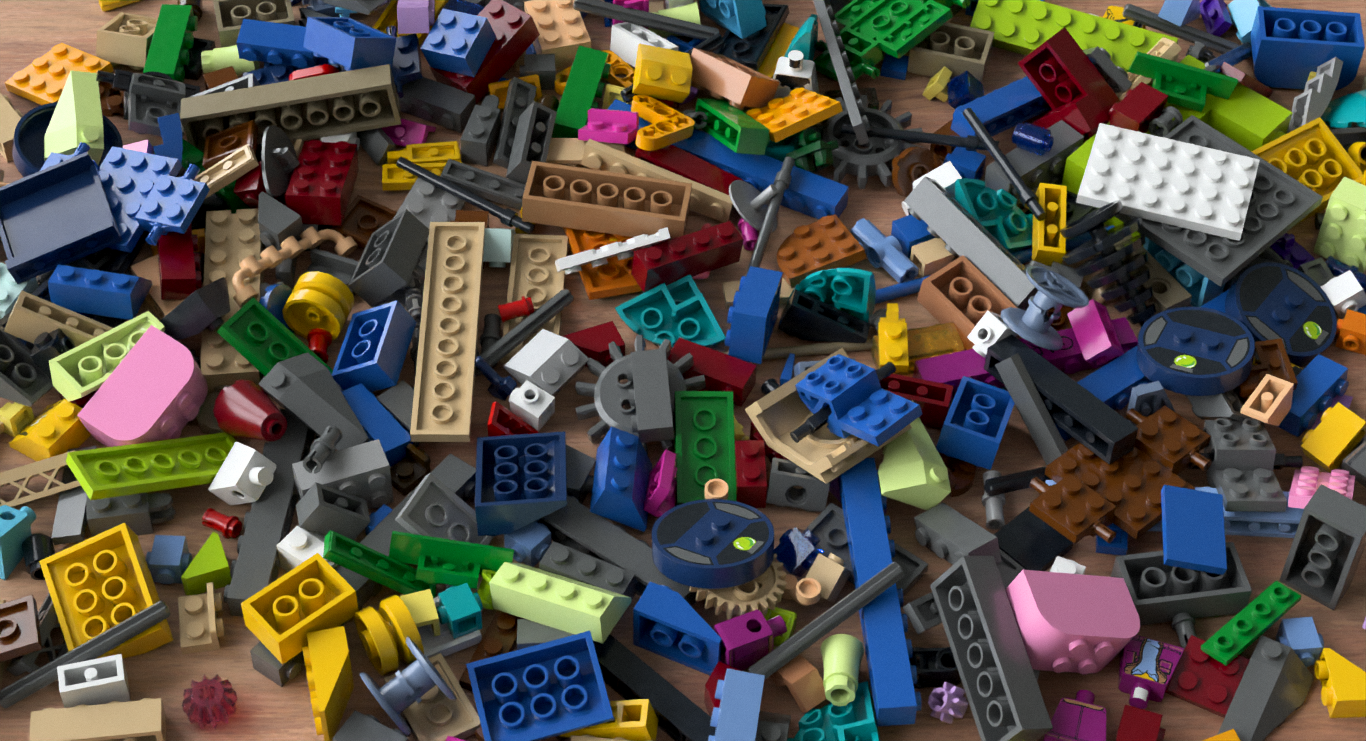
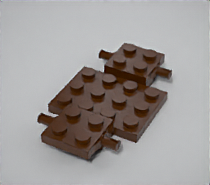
[1029,406,1212,544]

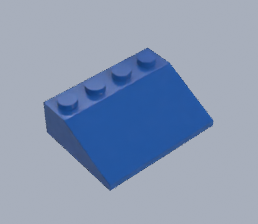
[466,631,614,741]

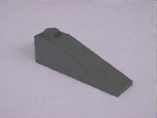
[259,352,370,451]
[1217,635,1314,741]

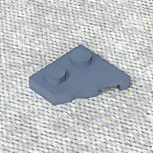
[1126,381,1175,426]

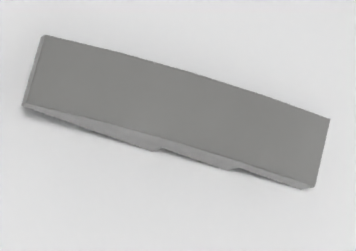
[1287,57,1343,133]

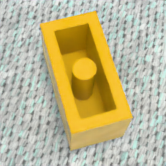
[1301,402,1366,473]

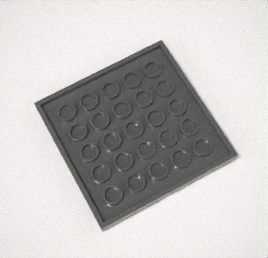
[1115,115,1323,287]

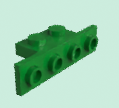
[1128,51,1238,112]
[389,531,514,589]
[1201,581,1302,666]

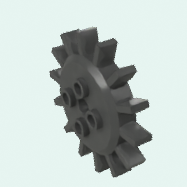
[808,95,923,189]
[575,335,706,455]

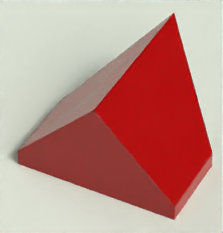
[487,401,538,437]

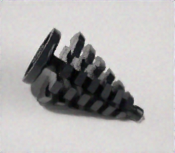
[1060,200,1156,327]

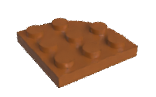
[776,214,867,288]

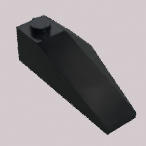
[160,277,230,341]

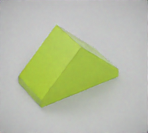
[181,532,232,596]

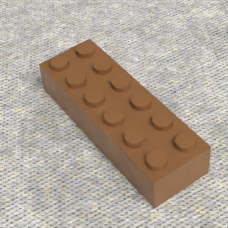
[522,161,692,241]

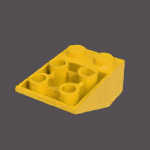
[302,626,354,741]

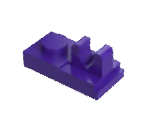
[1200,0,1232,37]
[1270,233,1315,269]

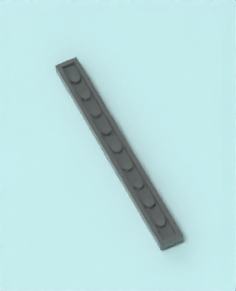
[813,0,871,145]

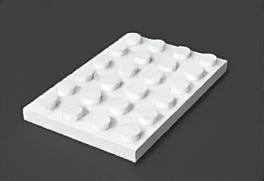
[1076,123,1260,241]

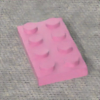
[1288,466,1355,509]

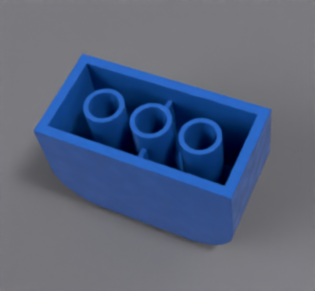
[1251,6,1365,90]

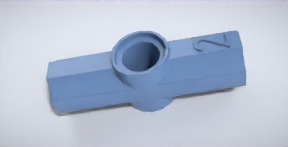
[850,218,919,283]

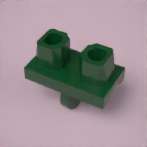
[786,128,839,172]

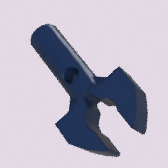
[475,356,517,401]

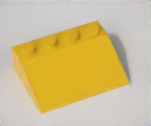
[1251,117,1363,224]
[39,523,174,659]

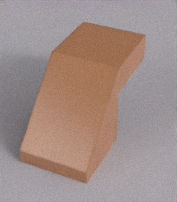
[770,654,826,713]

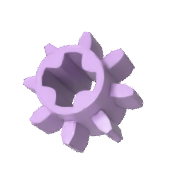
[928,682,968,724]

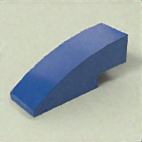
[153,113,183,163]

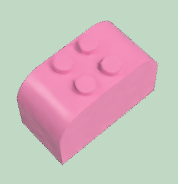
[77,325,208,447]
[1005,570,1140,674]

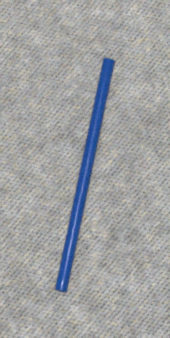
[875,225,1115,304]

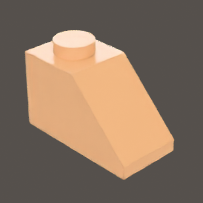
[1240,374,1294,426]

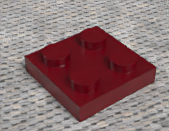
[1166,635,1250,718]

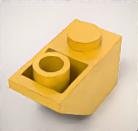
[1314,648,1366,718]

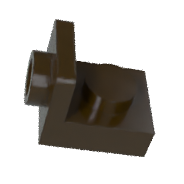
[390,443,431,496]

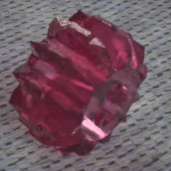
[182,674,238,729]

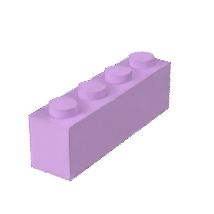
[397,0,435,34]

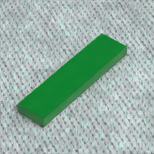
[323,530,436,598]

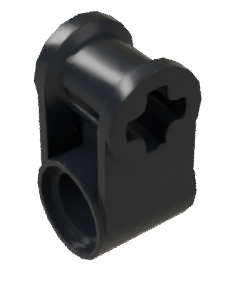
[909,647,962,689]

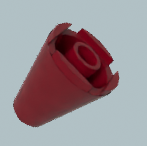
[213,379,287,441]

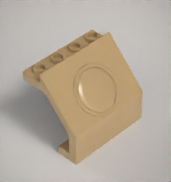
[745,348,914,484]

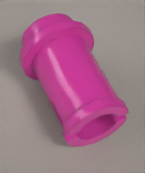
[738,217,758,251]

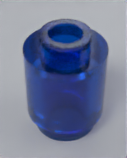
[1012,122,1054,156]

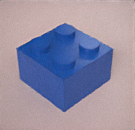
[420,8,496,77]

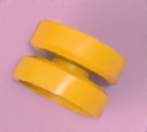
[282,271,354,340]
[354,595,424,676]

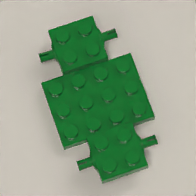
[813,0,970,83]

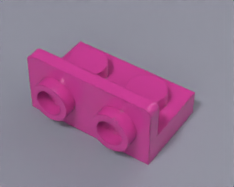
[578,108,639,144]
[643,449,677,517]

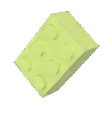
[1313,177,1366,275]

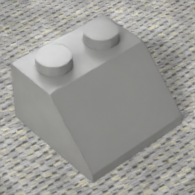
[504,329,589,397]

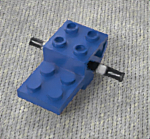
[790,354,922,447]

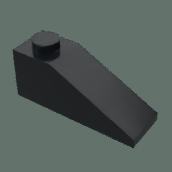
[778,289,870,343]

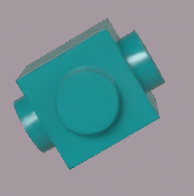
[436,583,483,639]

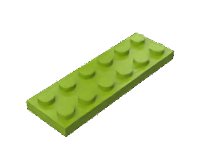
[66,432,237,500]

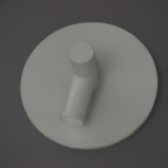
[729,180,778,233]

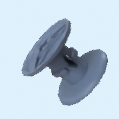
[1000,265,1089,350]
[359,636,457,737]

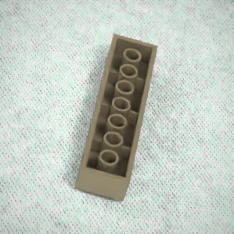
[180,64,401,153]

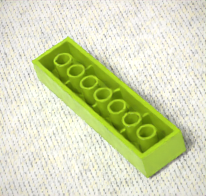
[970,0,1178,86]

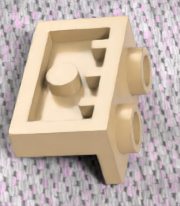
[178,582,225,654]

